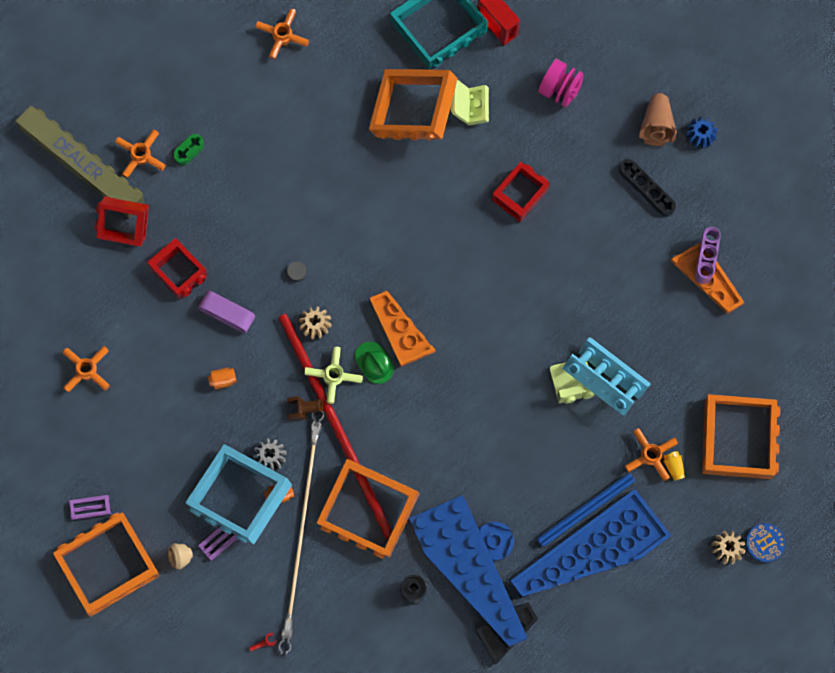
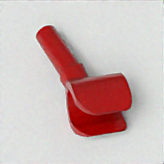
[249,633,277,652]

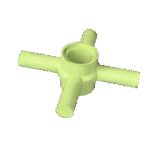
[304,347,363,404]

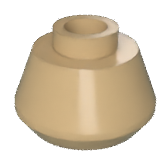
[168,543,193,570]

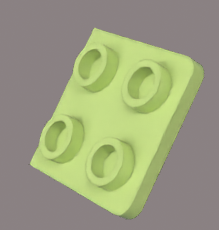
[450,80,489,126]
[550,361,595,404]

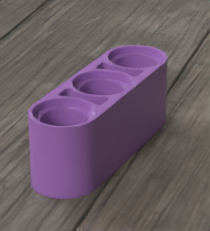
[695,227,721,284]
[198,291,256,333]

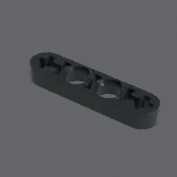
[619,159,676,217]

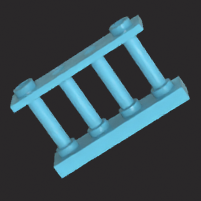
[562,337,651,416]

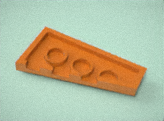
[671,243,745,314]
[370,291,436,367]

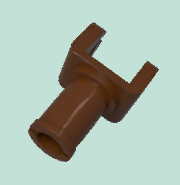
[287,396,323,421]

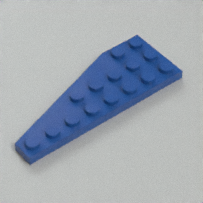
[510,489,671,598]
[409,495,528,647]

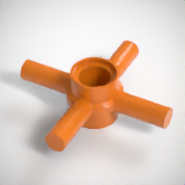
[256,9,309,60]
[115,129,166,179]
[63,346,110,393]
[625,428,678,482]

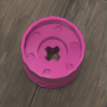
[538,59,584,107]

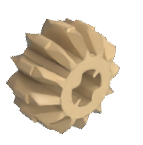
[299,306,331,339]
[712,531,745,564]

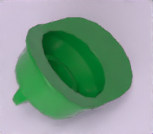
[355,342,394,384]

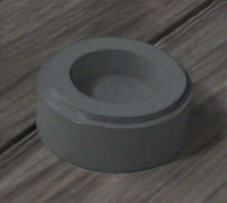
[287,262,307,282]

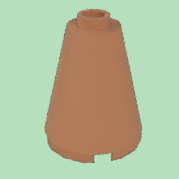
[639,93,677,146]

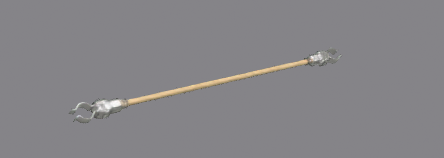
[279,411,324,655]

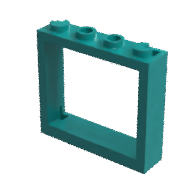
[390,0,488,70]

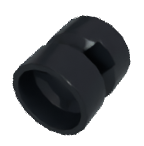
[400,574,427,604]

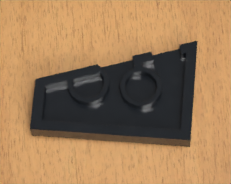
[476,602,538,666]

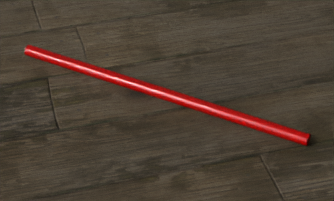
[278,314,393,540]

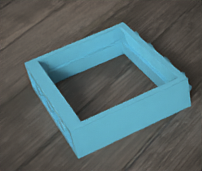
[186,444,292,545]

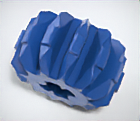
[686,116,718,149]

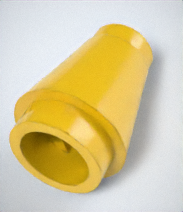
[663,451,685,481]

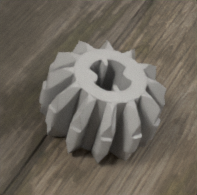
[253,438,287,471]

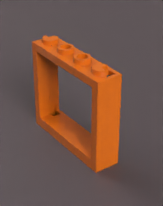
[369,69,458,141]
[702,394,780,479]
[317,459,420,559]
[53,512,160,617]

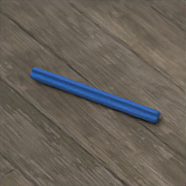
[537,473,635,547]

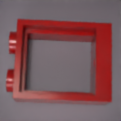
[477,0,521,46]
[491,161,550,223]
[95,196,149,247]
[147,238,208,300]

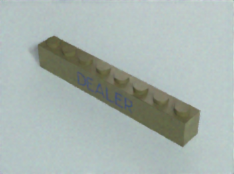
[16,106,145,219]

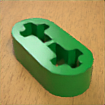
[174,134,204,166]

